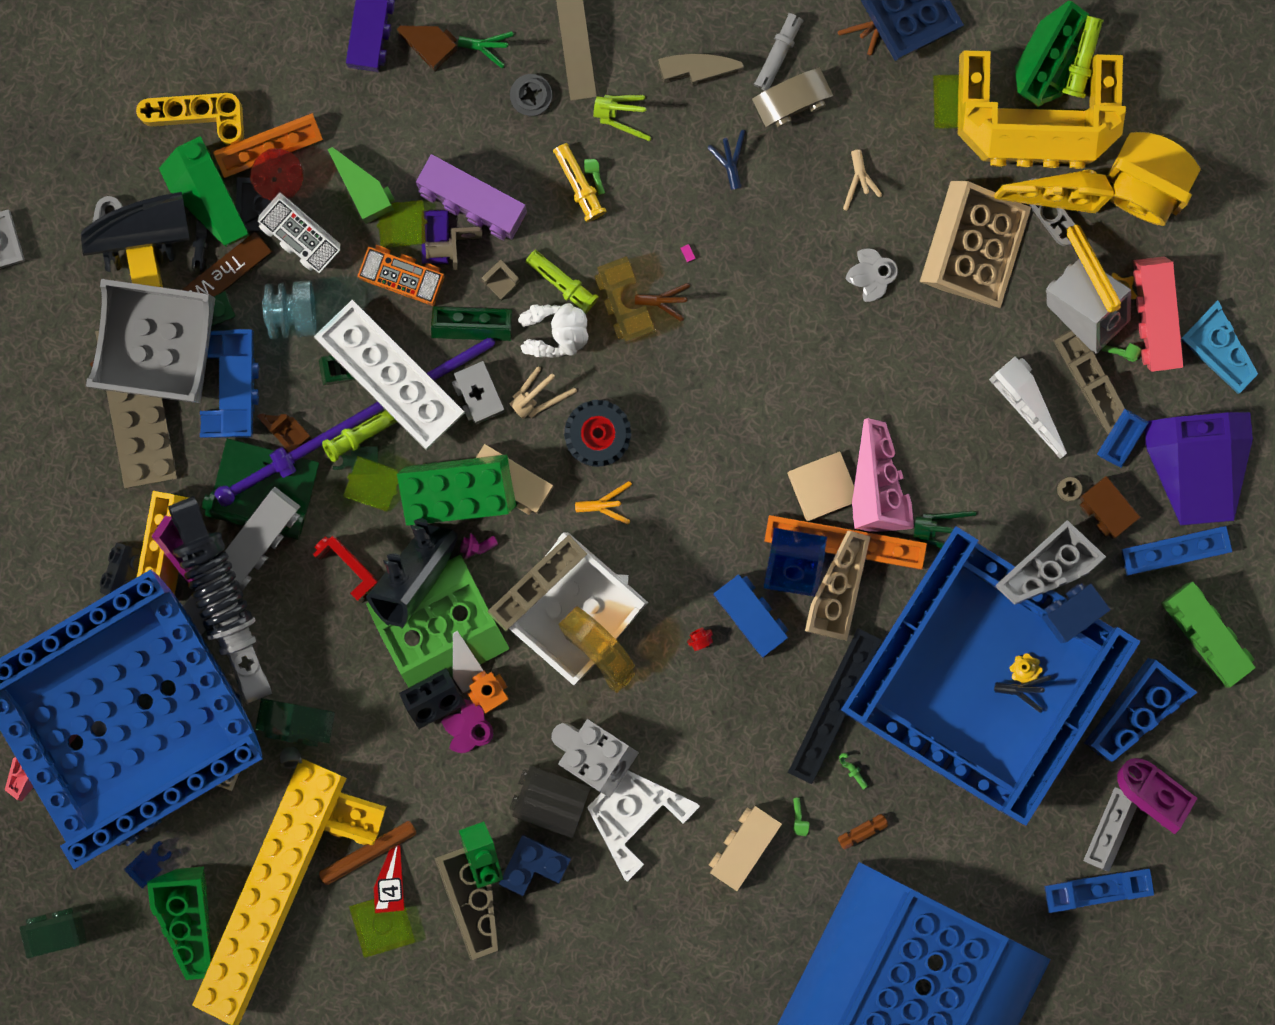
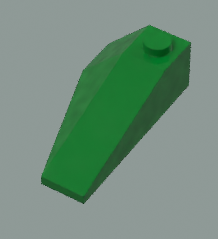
[159,136,249,247]

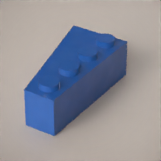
[1084,658,1197,762]

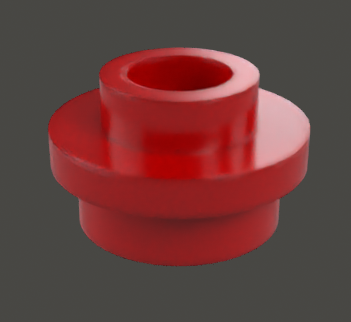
[687,628,713,651]

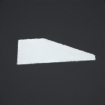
[453,631,483,693]

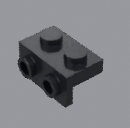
[100,542,142,595]

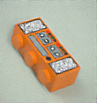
[357,245,445,306]

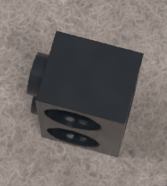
[399,668,466,729]

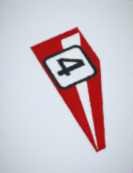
[374,844,404,913]

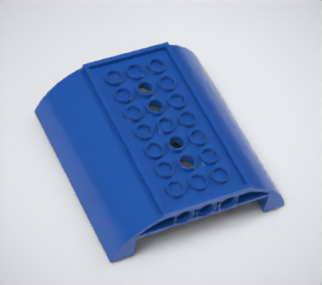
[0,569,263,869]
[777,862,1051,1025]

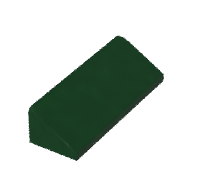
[431,306,512,341]

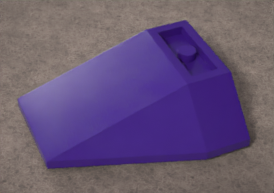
[1144,412,1253,525]

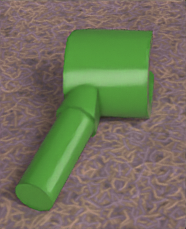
[584,159,605,195]
[1102,343,1141,362]
[793,798,809,836]

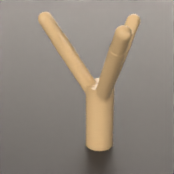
[843,150,882,211]

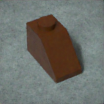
[397,26,457,71]

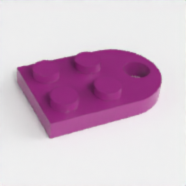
[1117,758,1197,834]

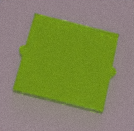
[376,200,428,248]
[343,456,400,512]

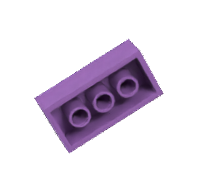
[416,154,527,241]

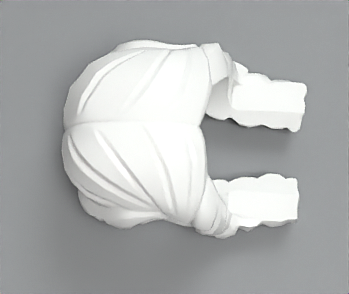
[518,303,589,358]

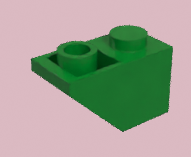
[459,822,503,888]

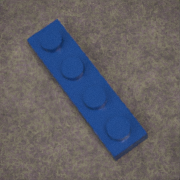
[1121,526,1232,576]

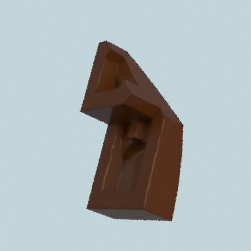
[257,414,313,452]

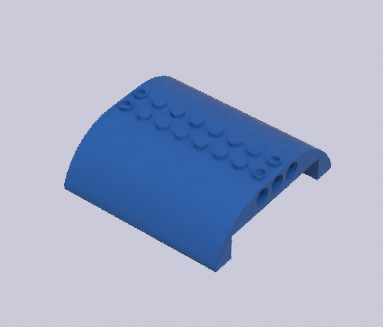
[841,526,1140,826]

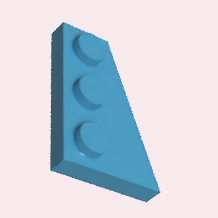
[1181,300,1258,394]

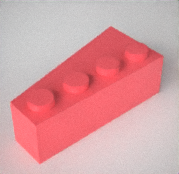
[1133,256,1183,372]

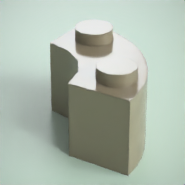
[752,67,833,128]

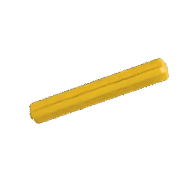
[1067,224,1121,313]

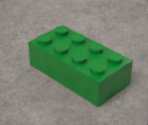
[397,454,516,526]

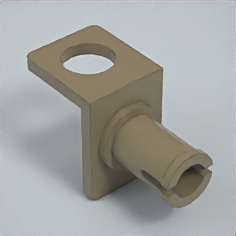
[425,227,482,270]

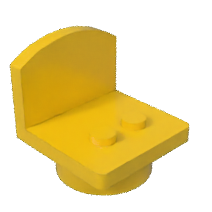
[1107,132,1201,226]

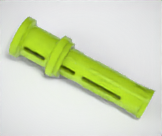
[1062,15,1104,98]
[525,249,599,314]
[322,410,397,462]

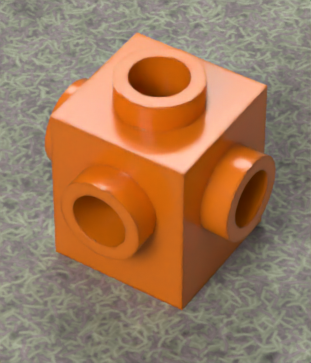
[468,670,509,713]

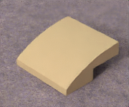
[787,452,854,522]

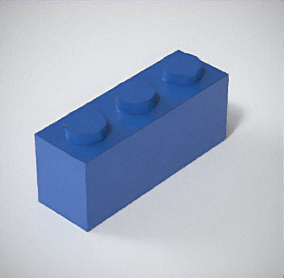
[713,574,789,658]

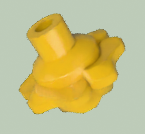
[1009,653,1043,684]

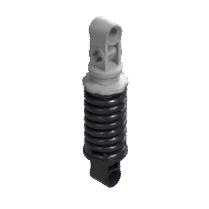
[168,496,272,704]

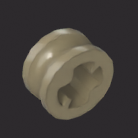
[1057,477,1082,501]

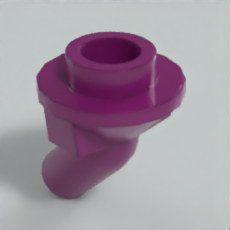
[460,533,498,559]

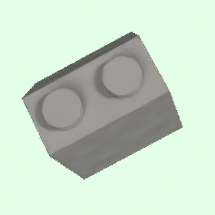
[1046,258,1131,354]

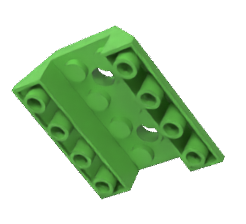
[366,554,510,688]

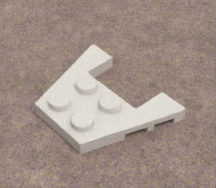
[587,770,700,882]

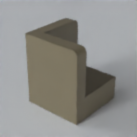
[482,260,520,300]

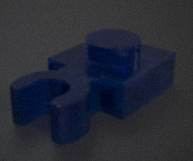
[124,841,173,889]

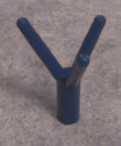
[708,130,745,190]

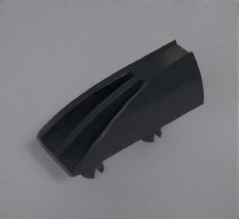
[81,192,190,272]
[366,518,458,629]

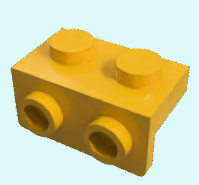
[324,792,386,845]

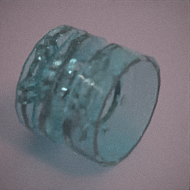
[262,280,317,340]

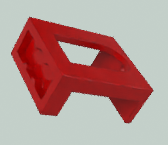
[313,536,378,603]

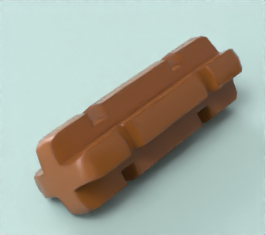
[838,814,888,849]

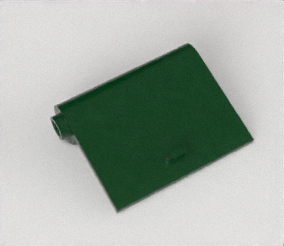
[202,438,320,540]

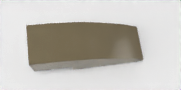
[658,54,743,86]

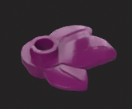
[442,699,494,753]

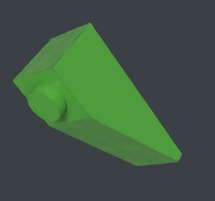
[328,147,395,224]

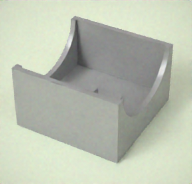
[86,279,215,404]

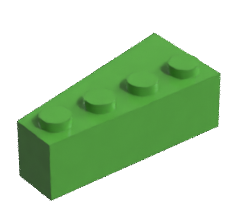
[1161,582,1255,688]

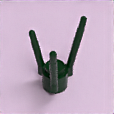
[914,511,977,548]

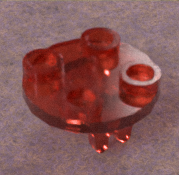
[250,148,304,201]

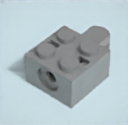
[551,719,639,797]

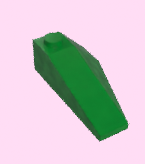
[147,867,212,980]

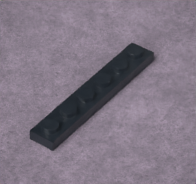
[787,628,881,784]

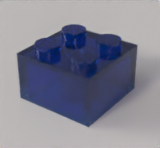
[763,528,827,597]

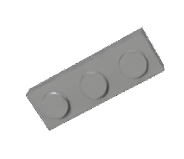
[1083,787,1137,872]

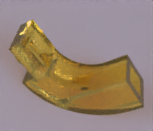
[558,606,635,693]

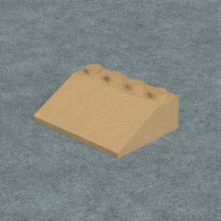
[920,181,1031,308]

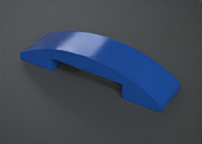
[1044,869,1154,913]

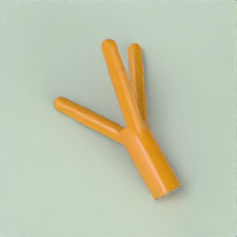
[575,481,632,524]

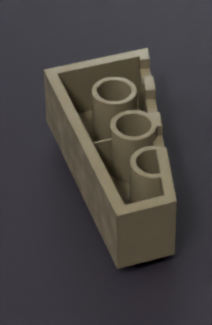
[434,848,498,960]

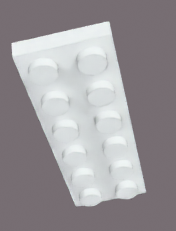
[314,300,465,451]

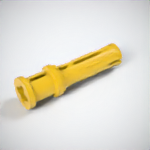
[553,143,607,223]

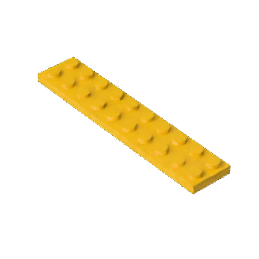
[192,759,347,1025]

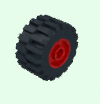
[564,400,631,467]

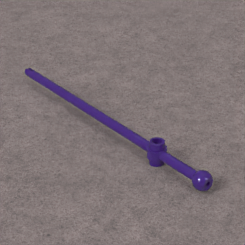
[214,338,495,507]

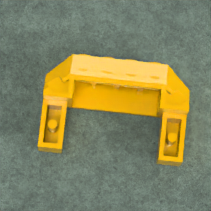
[957,50,1126,169]

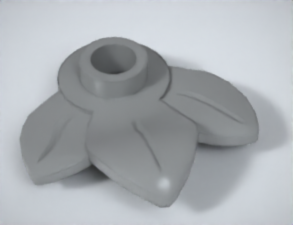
[846,248,898,302]

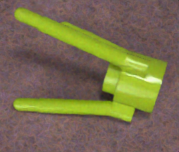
[594,95,651,141]

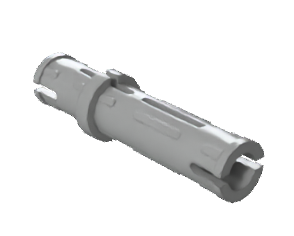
[754,13,804,91]

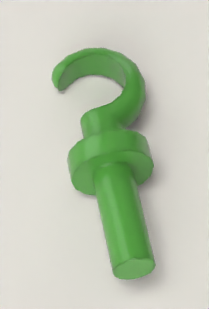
[839,753,868,789]

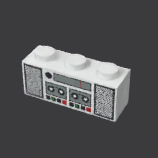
[258,193,340,273]

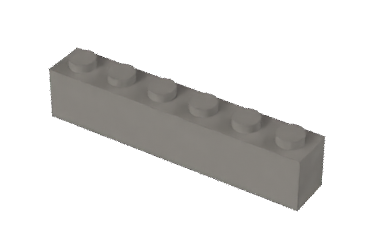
[183,487,301,635]

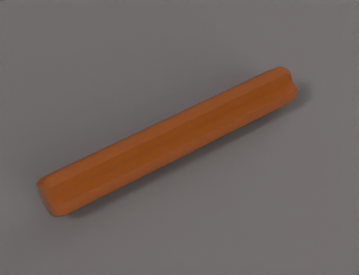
[319,821,416,885]

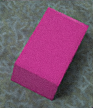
[680,244,696,263]

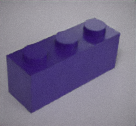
[346,0,395,72]

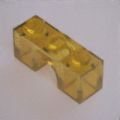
[594,256,655,344]

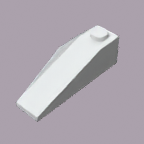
[989,356,1067,459]

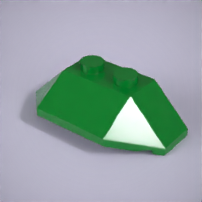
[1015,0,1089,107]

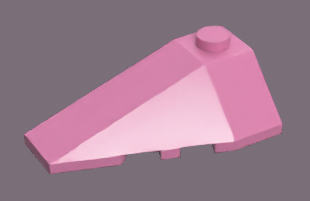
[852,418,914,532]

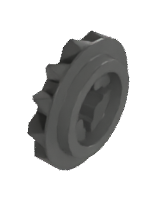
[510,74,552,117]

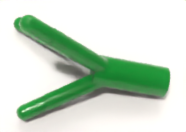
[458,31,514,68]

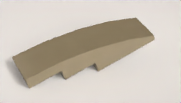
[556,0,597,100]
[1053,330,1125,434]
[487,535,587,631]

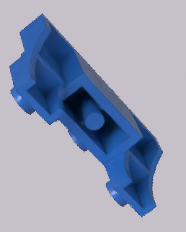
[200,329,259,438]

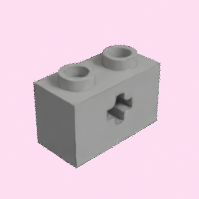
[452,361,505,424]

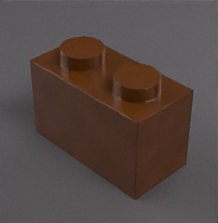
[1079,476,1140,539]

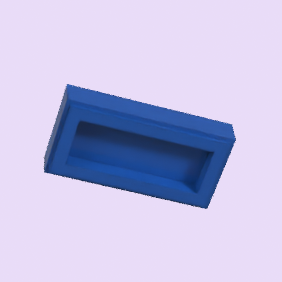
[1097,409,1149,468]

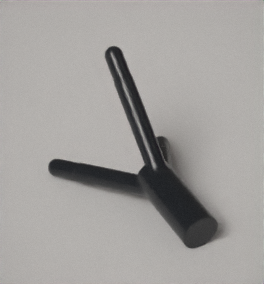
[994,675,1052,713]

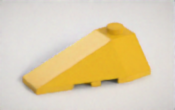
[994,170,1114,214]

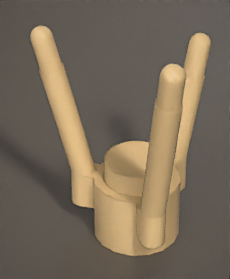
[509,366,577,419]

